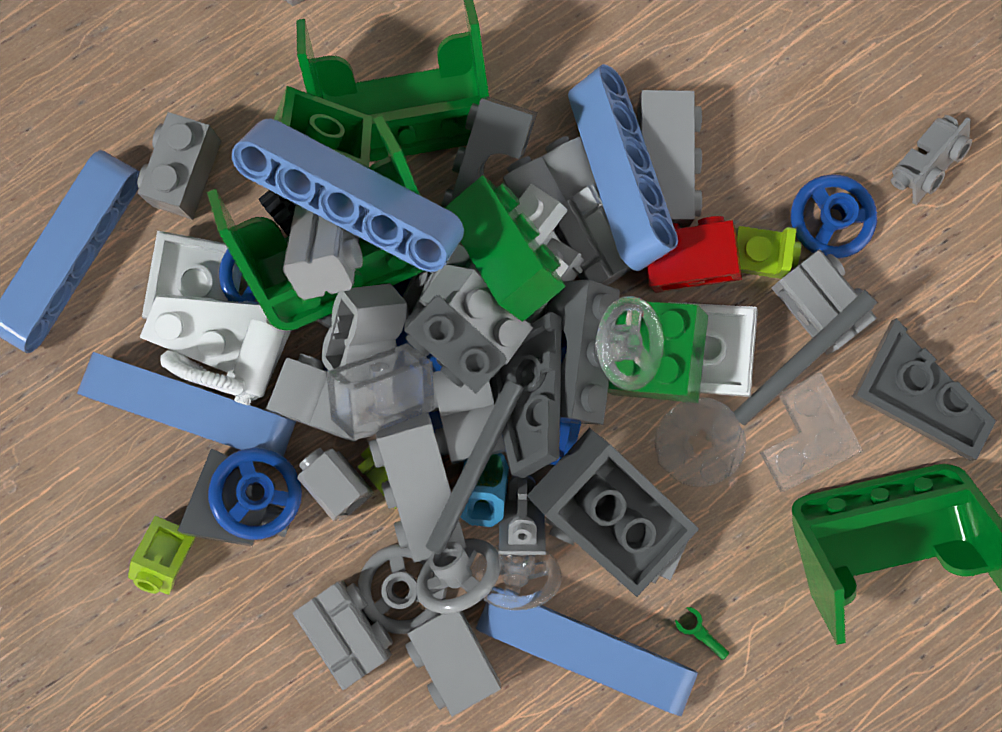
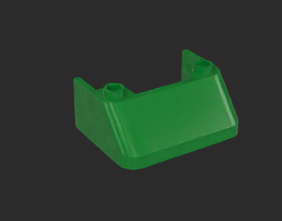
[296,0,489,162]
[207,115,425,330]
[792,464,1002,645]

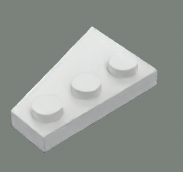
[140,294,291,386]

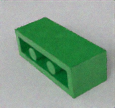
[445,175,566,322]

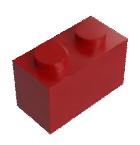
[647,216,742,293]

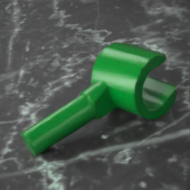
[675,607,729,660]

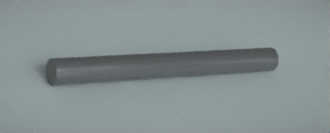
[732,290,878,426]
[425,379,524,555]

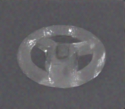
[595,296,664,390]
[472,544,562,611]

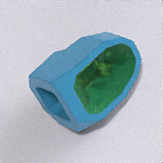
[460,453,509,527]

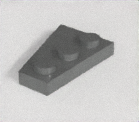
[489,312,562,478]
[852,318,996,461]

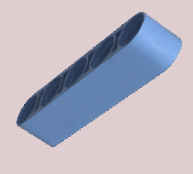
[568,64,678,271]
[232,119,464,272]
[0,150,140,353]
[77,352,296,457]
[476,586,698,716]

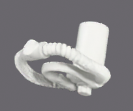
[160,319,286,405]

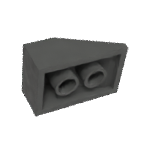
[527,428,699,597]

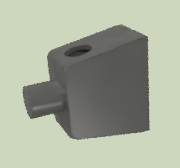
[178,449,290,547]

